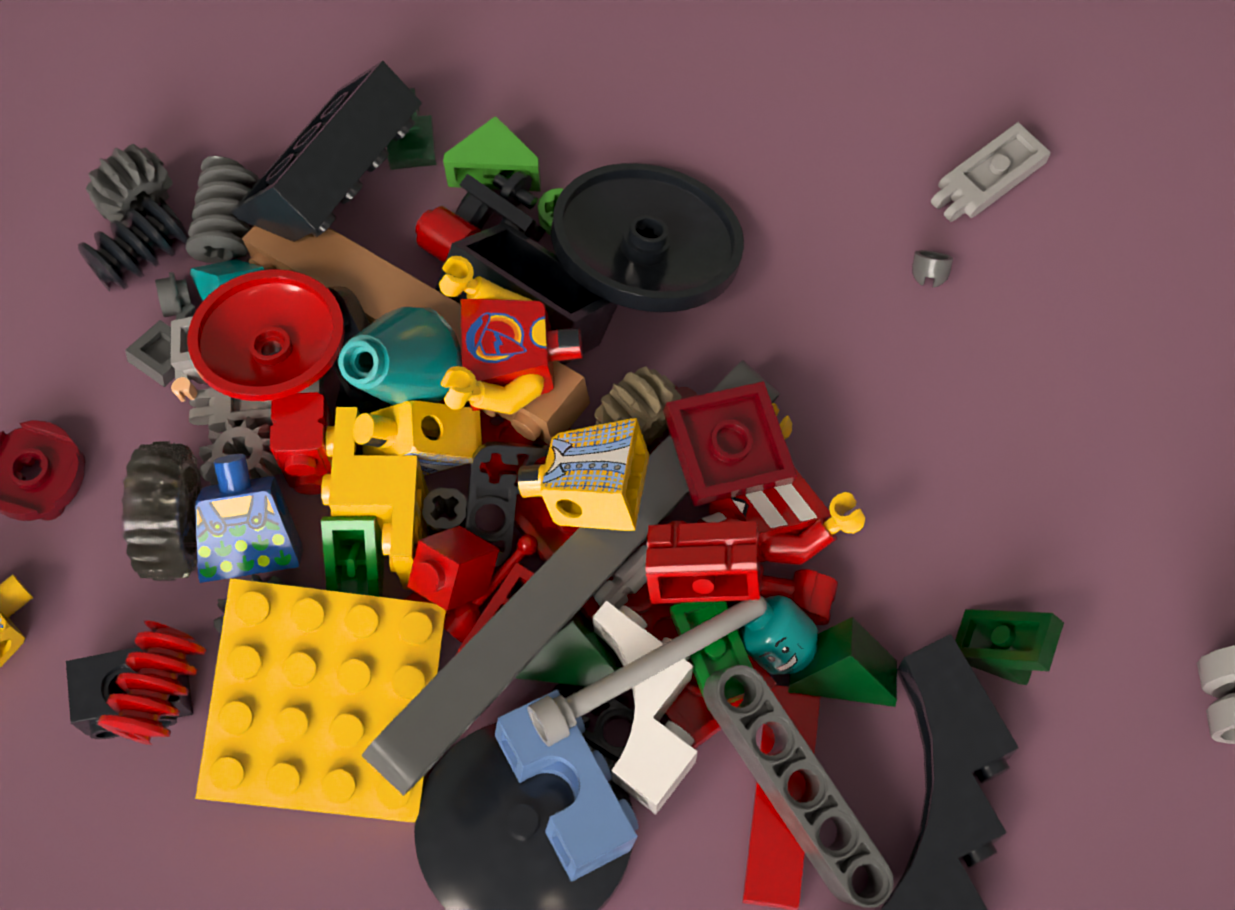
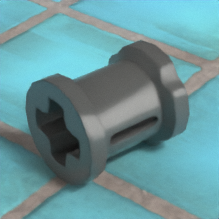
[422,487,467,536]

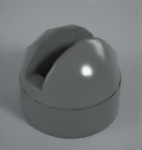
[912,250,953,288]

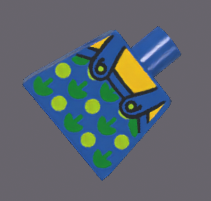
[195,454,303,583]

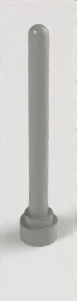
[527,596,767,747]

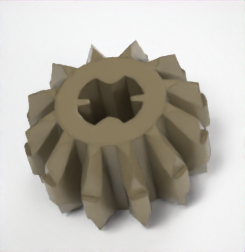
[594,366,682,448]

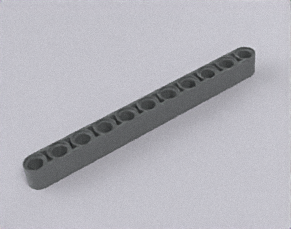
[361,360,781,796]

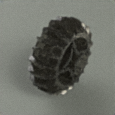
[121,441,204,581]

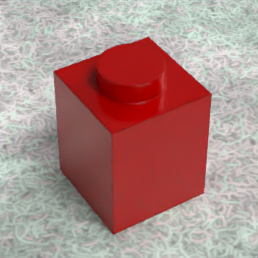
[407,525,499,611]

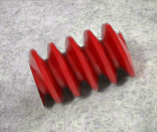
[97,620,207,745]

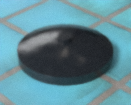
[551,163,744,312]
[414,722,633,910]

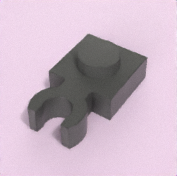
[125,304,195,387]

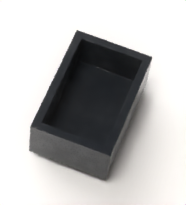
[435,222,617,365]

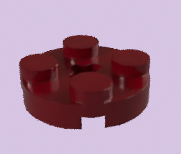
[0,420,86,521]

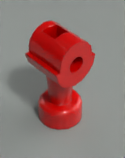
[740,564,838,625]

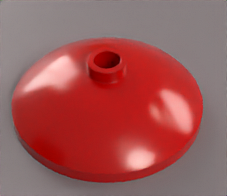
[187,269,345,401]

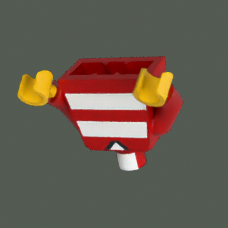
[697,403,865,565]

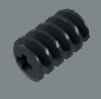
[78,197,190,292]

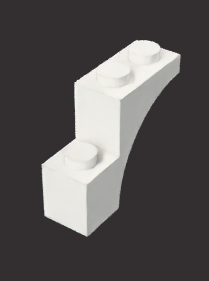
[593,601,698,814]

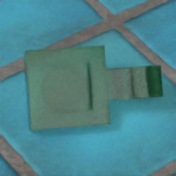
[387,88,437,170]

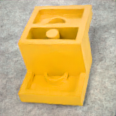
[322,407,429,589]

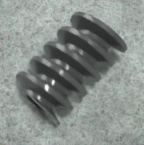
[185,156,259,264]

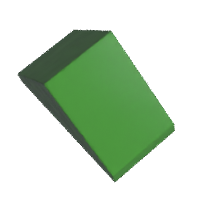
[443,116,541,191]

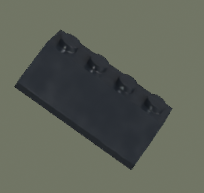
[231,61,422,242]

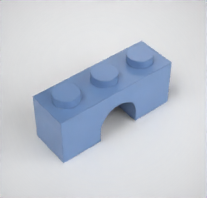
[495,690,638,882]

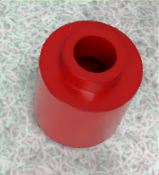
[415,206,481,263]

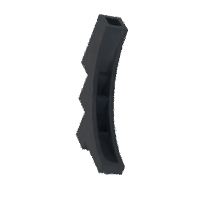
[880,634,1019,910]

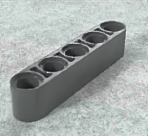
[703,666,893,908]

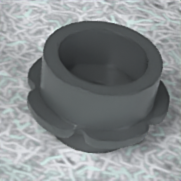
[155,272,192,318]

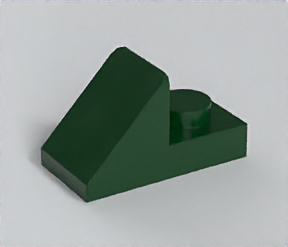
[955,609,1064,685]

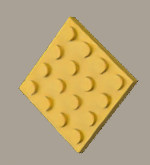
[195,578,446,823]

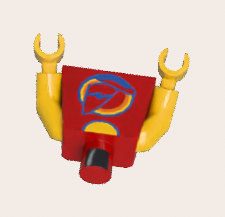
[439,255,583,414]

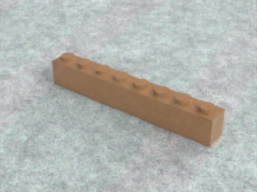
[242,226,590,445]

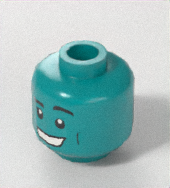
[739,595,818,675]

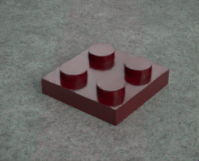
[663,381,797,506]

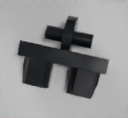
[455,170,546,242]

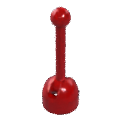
[443,534,538,643]

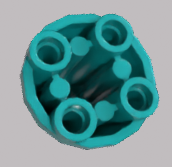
[338,307,462,405]

